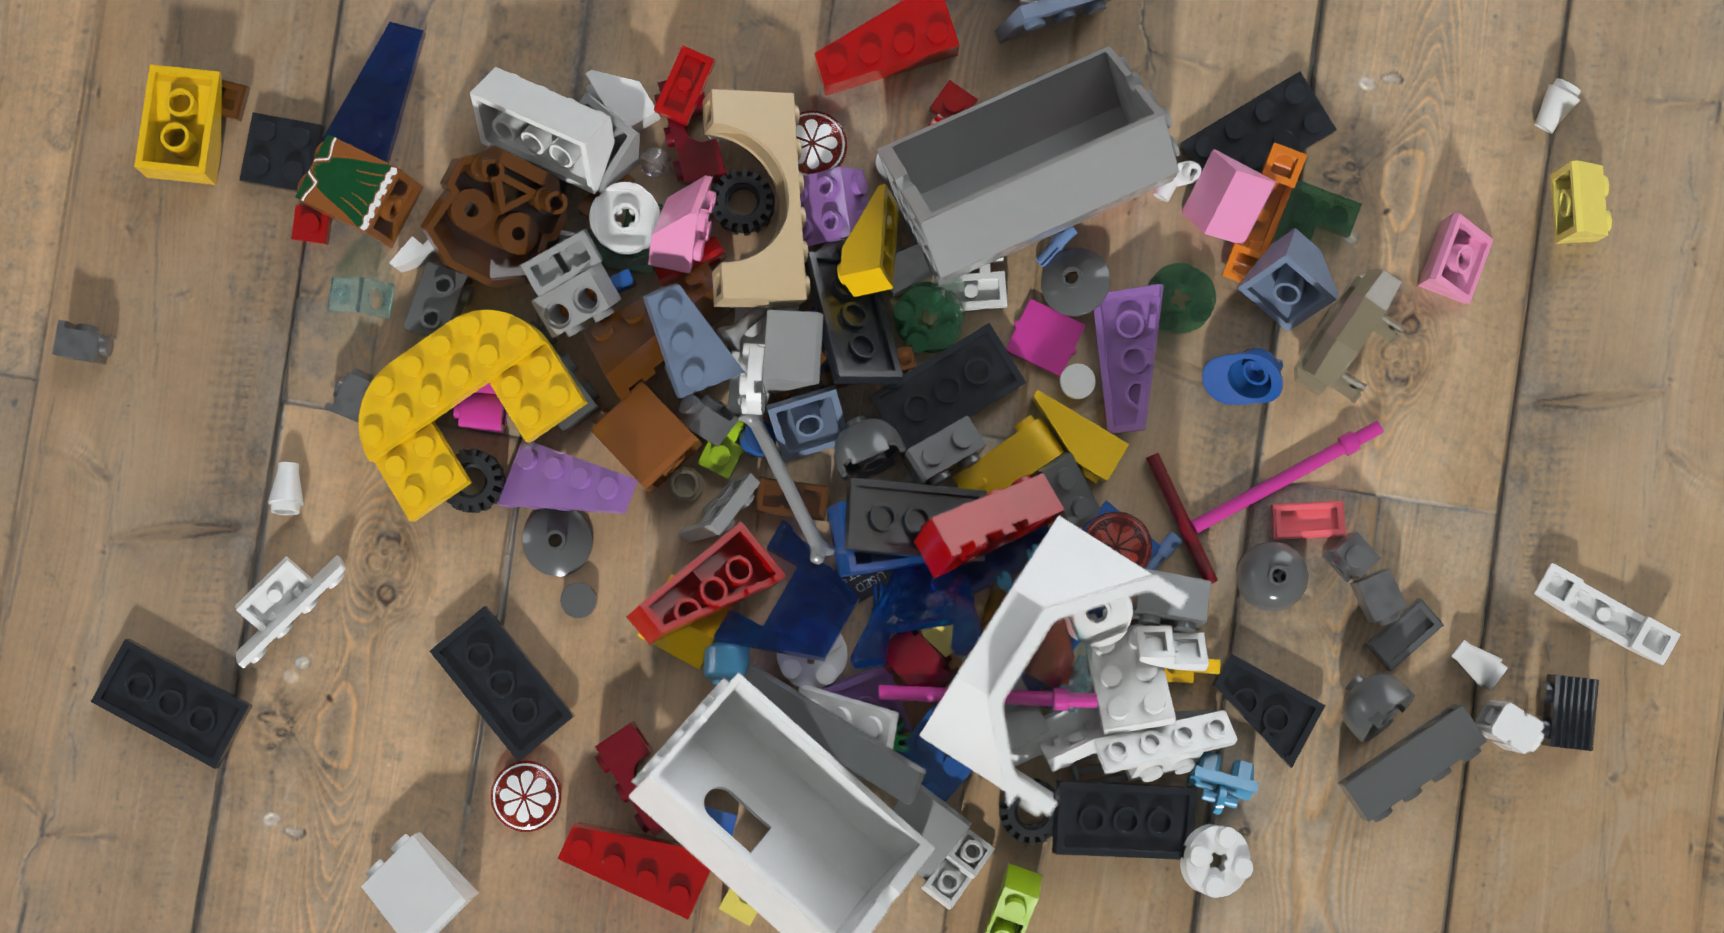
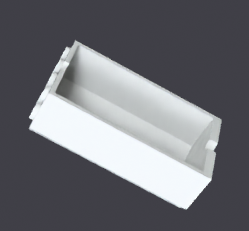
[628,673,935,933]

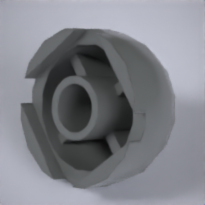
[834,416,907,481]
[1236,541,1309,612]
[1342,673,1415,742]

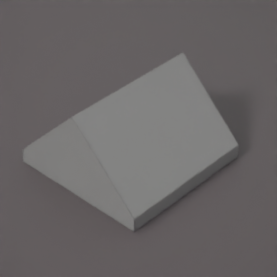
[579,93,640,193]
[762,310,823,394]

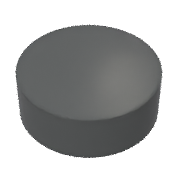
[560,583,597,618]

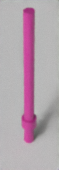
[1191,421,1384,533]
[878,685,1098,711]

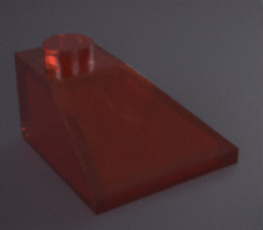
[1022,617,1076,688]

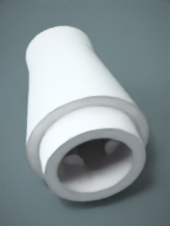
[1534,78,1581,134]
[268,462,304,515]
[1451,640,1508,690]

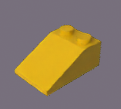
[134,64,222,185]

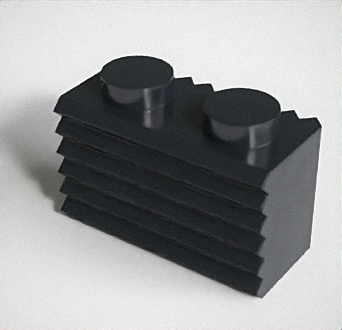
[1538,674,1599,751]

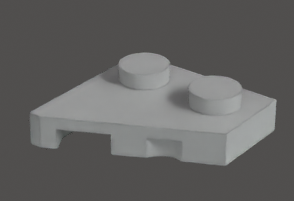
[679,473,760,543]

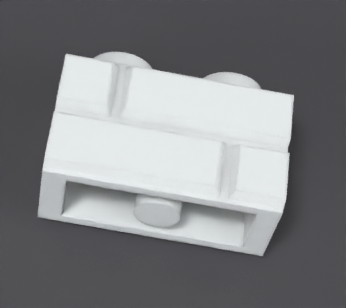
[1474,700,1544,754]

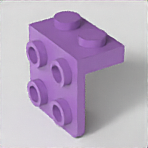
[800,166,868,248]

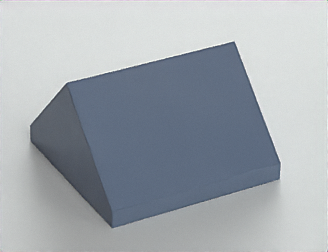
[766,385,847,462]

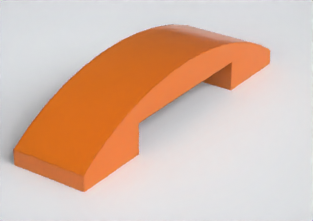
[1221,142,1307,282]

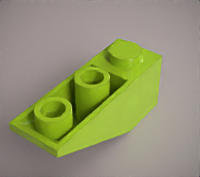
[983,863,1043,933]

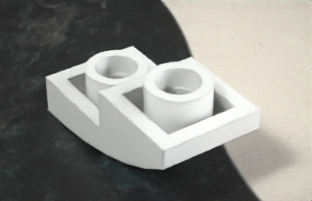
[921,829,995,910]

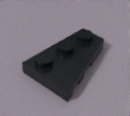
[1213,653,1326,768]

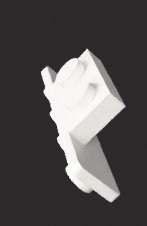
[235,555,346,668]
[1011,706,1114,772]
[1094,710,1237,782]

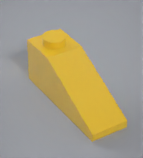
[837,184,899,297]
[1032,390,1129,484]

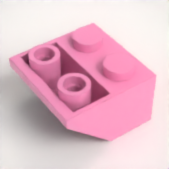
[648,175,716,274]

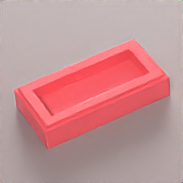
[1271,501,1346,540]

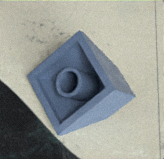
[1238,228,1339,332]

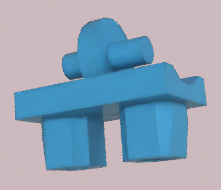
[1187,751,1259,815]

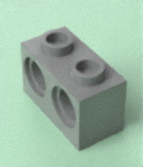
[520,229,603,297]
[531,262,621,338]

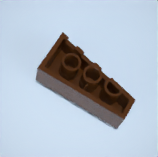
[583,262,733,401]

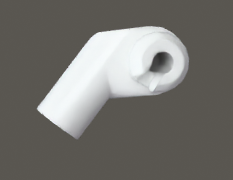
[1153,161,1202,202]

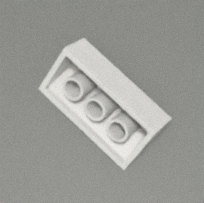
[470,67,615,194]

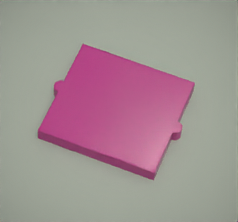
[1006,298,1085,377]

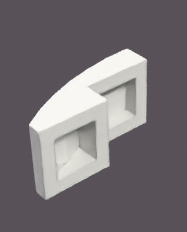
[1135,626,1209,671]

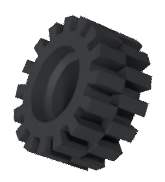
[713,169,775,236]
[446,448,506,513]
[999,778,1056,844]

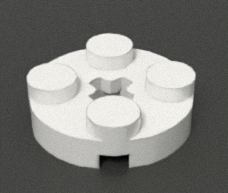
[589,182,661,254]
[739,343,767,415]
[1061,596,1133,647]
[777,618,848,689]
[1180,824,1253,898]

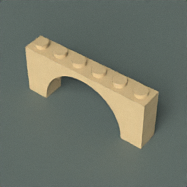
[703,89,810,308]

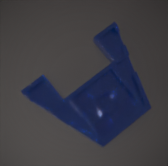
[714,520,860,662]
[850,564,982,669]

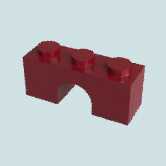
[654,80,727,186]
[595,721,665,836]

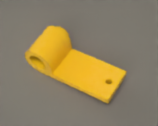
[952,415,1065,493]

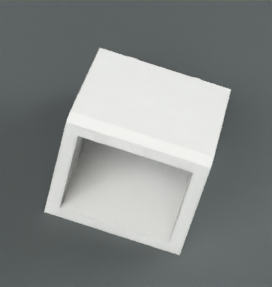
[361,832,479,933]

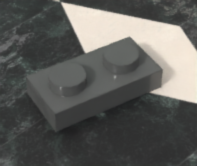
[1037,451,1100,528]

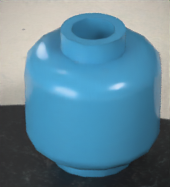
[703,635,750,686]

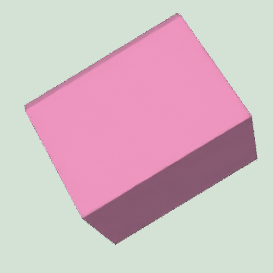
[1181,149,1276,245]
[1417,212,1494,304]

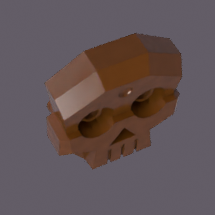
[420,145,568,288]

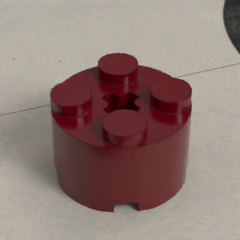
[878,619,960,702]

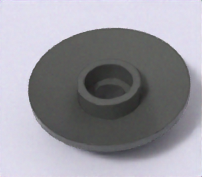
[1041,247,1111,316]
[522,508,593,576]

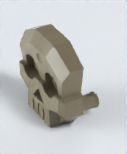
[1294,270,1406,403]

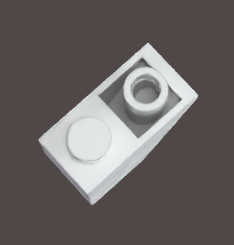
[585,70,661,132]

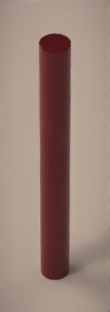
[1146,452,1218,584]

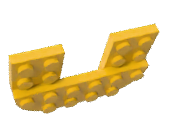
[358,310,588,522]

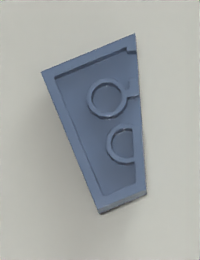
[995,0,1110,43]
[643,284,745,398]

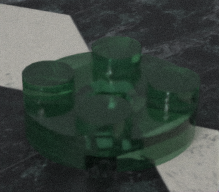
[1147,263,1216,334]
[894,282,966,353]

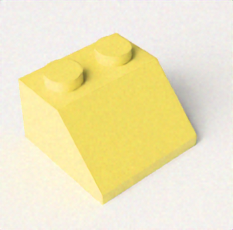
[1550,160,1612,244]

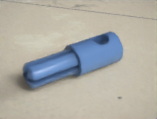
[1036,227,1078,267]
[1143,531,1182,570]

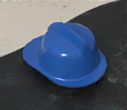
[1202,348,1283,405]

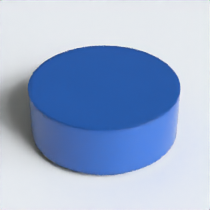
[740,421,777,458]

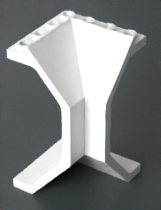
[919,516,1189,816]

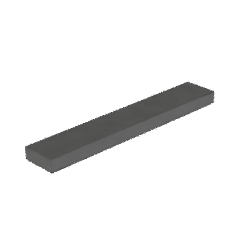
[744,665,926,805]

